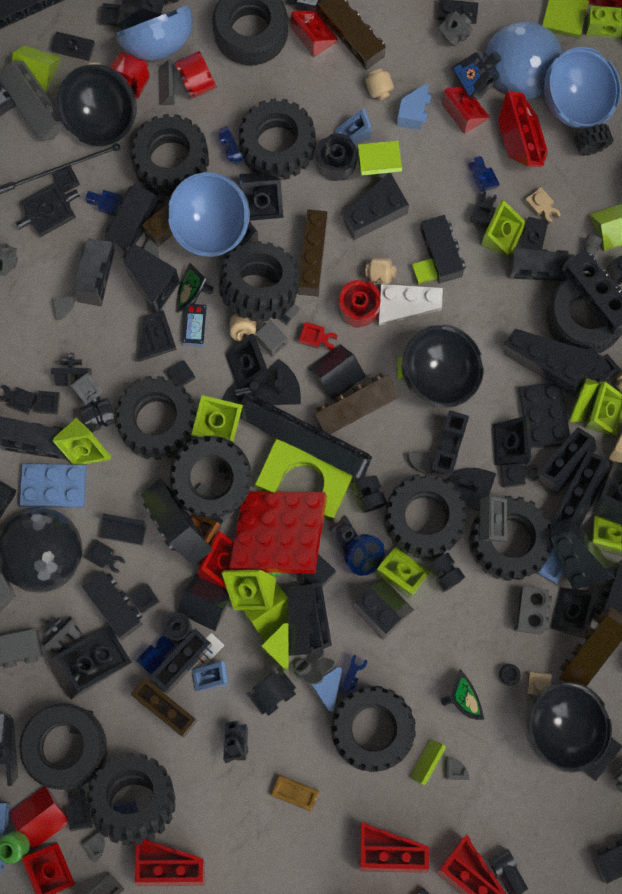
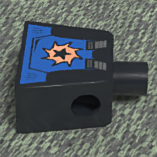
[452,51,502,99]

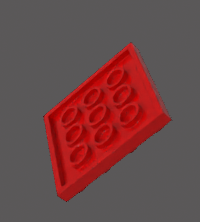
[229,491,327,574]

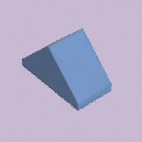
[335,109,371,144]
[192,661,229,691]
[312,667,342,713]

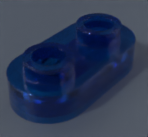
[217,126,243,165]

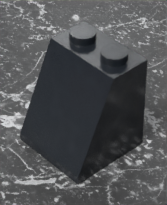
[115,0,165,30]
[123,244,180,313]
[354,579,414,640]

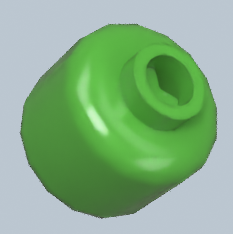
[0,831,30,864]

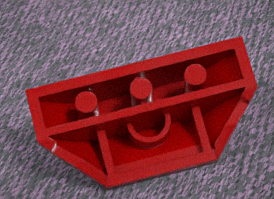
[498,91,548,167]

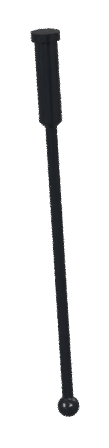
[0,143,120,194]

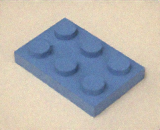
[20,464,87,508]

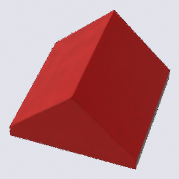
[291,11,338,57]
[442,87,490,134]
[198,531,234,590]
[9,786,69,849]
[21,843,75,894]

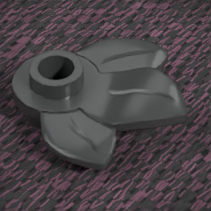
[294,649,335,685]

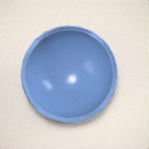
[115,5,193,61]
[485,21,563,99]
[544,47,621,129]
[168,172,250,257]

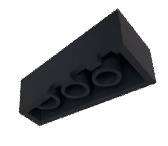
[141,478,213,566]

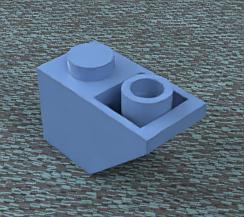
[397,84,432,130]

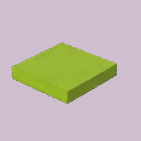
[542,0,589,39]

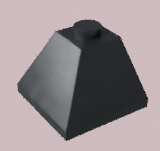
[239,172,284,221]

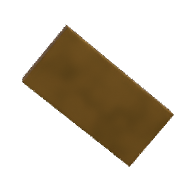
[270,775,320,812]

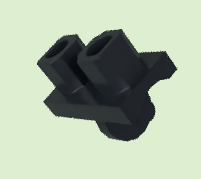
[51,353,92,386]
[328,515,364,557]
[42,616,82,654]
[223,721,249,763]

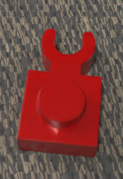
[299,322,338,350]

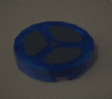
[344,534,385,576]

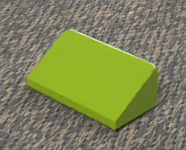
[570,378,600,423]
[410,739,446,785]

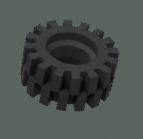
[574,123,614,156]

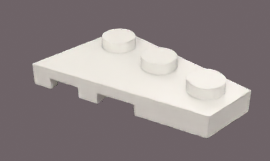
[379,284,443,326]

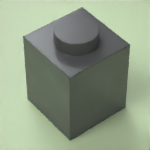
[255,320,288,357]

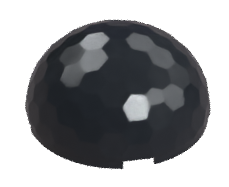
[57,64,137,146]
[401,325,484,408]
[0,508,83,593]
[525,682,612,773]

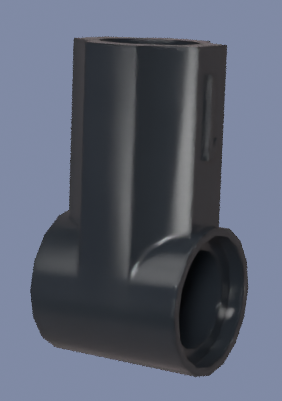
[488,848,528,894]

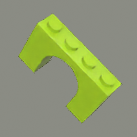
[255,439,354,522]

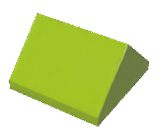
[12,45,61,92]
[357,140,402,175]
[481,200,527,257]
[589,204,622,251]
[585,382,622,437]
[191,395,243,442]
[53,418,111,465]
[589,515,622,556]
[376,547,429,599]
[222,570,276,610]
[243,583,289,642]
[262,623,289,672]

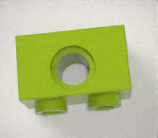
[586,6,622,38]

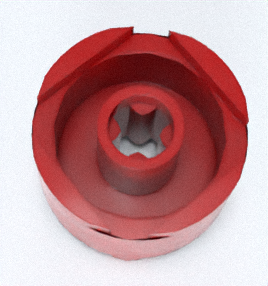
[175,50,217,99]
[110,52,150,99]
[339,280,381,328]

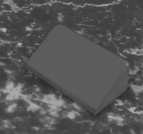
[159,59,175,105]
[480,496,507,542]

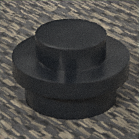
[499,664,521,686]

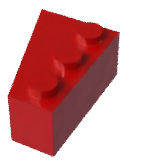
[360,822,429,873]
[435,834,506,894]
[135,840,205,886]

